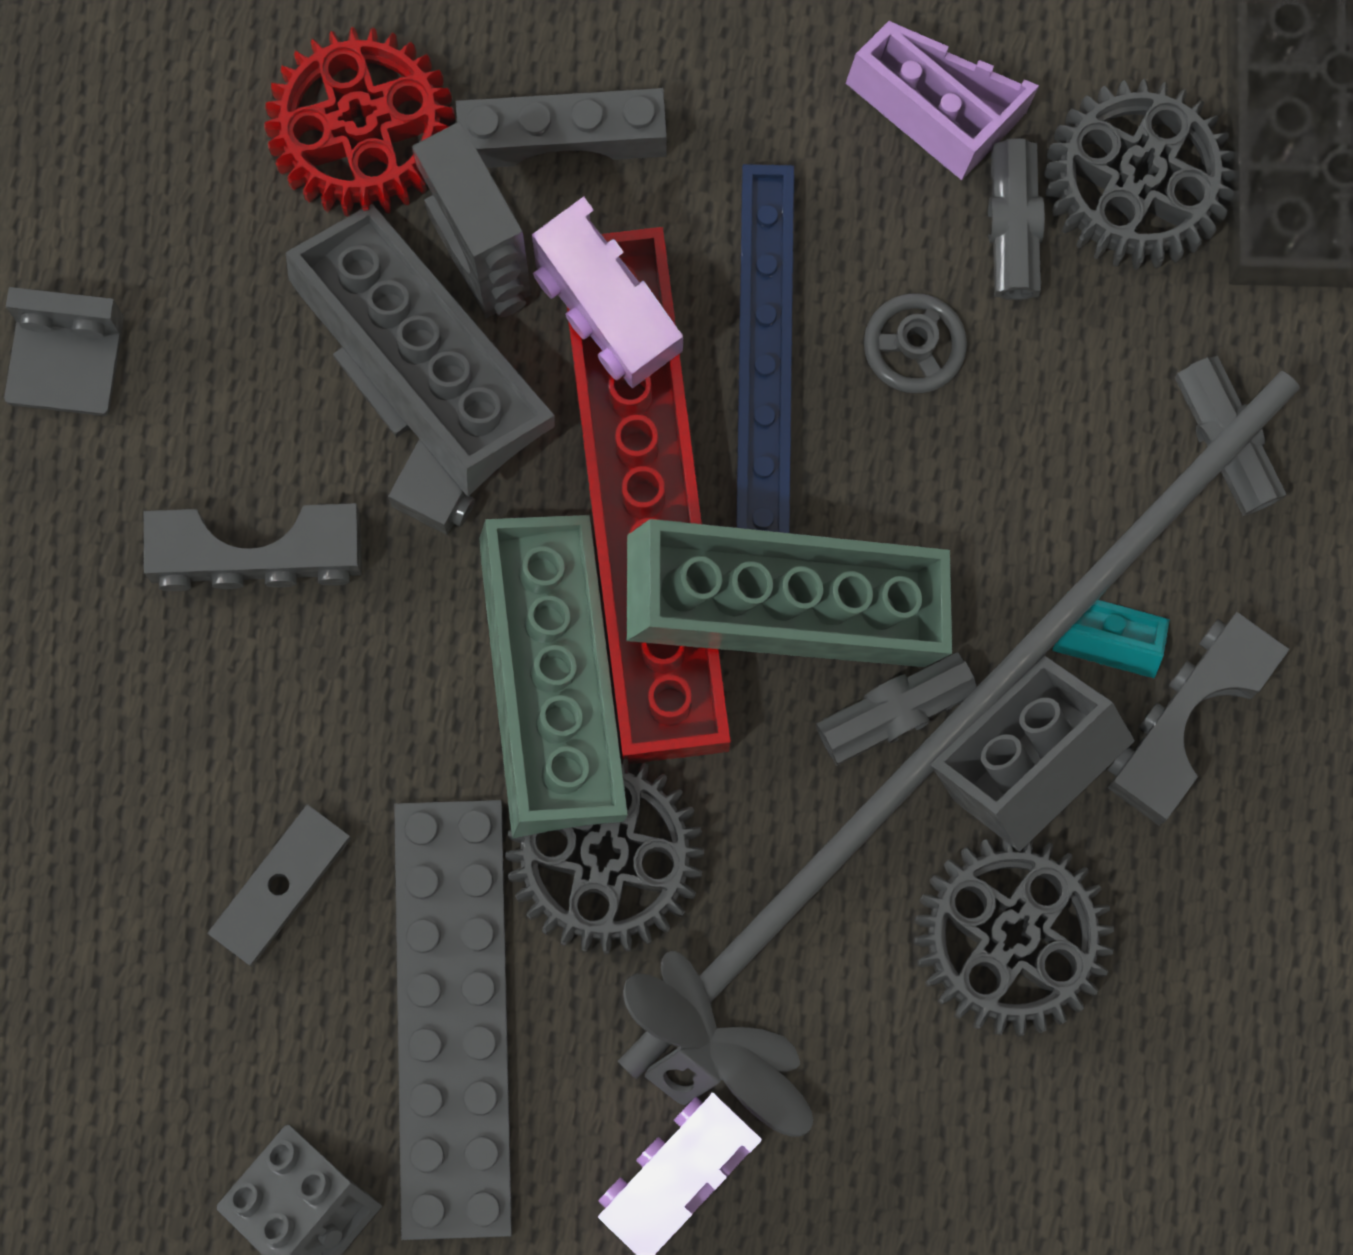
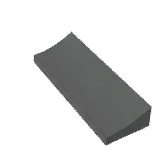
[285,204,555,497]

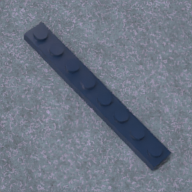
[736,164,794,533]

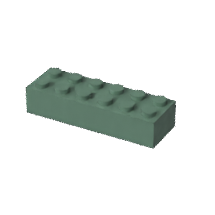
[627,519,952,667]

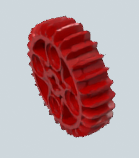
[264,27,455,217]

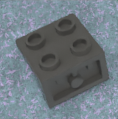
[4,287,124,416]
[217,1125,382,1255]

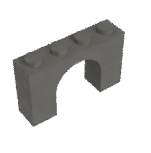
[412,121,531,318]

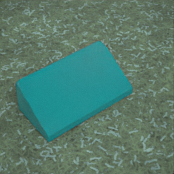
[1052,592,1170,678]

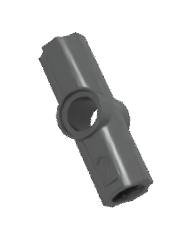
[988,139,1044,300]
[1175,356,1287,516]
[815,652,977,766]

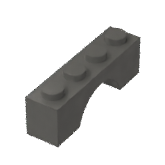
[456,88,667,168]
[144,503,362,591]
[1107,612,1290,826]

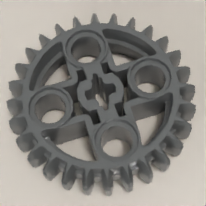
[1044,79,1237,270]
[506,757,704,955]
[913,839,1114,1037]

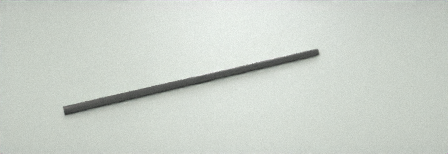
[618,371,1300,1080]

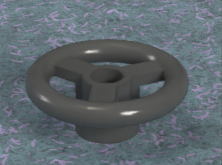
[864,293,967,394]

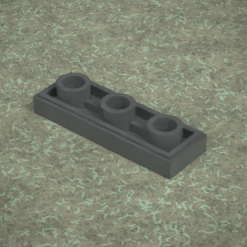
[207,804,352,967]

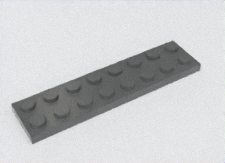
[394,800,512,1240]

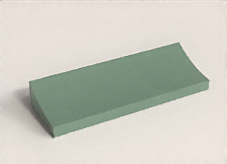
[479,515,628,839]

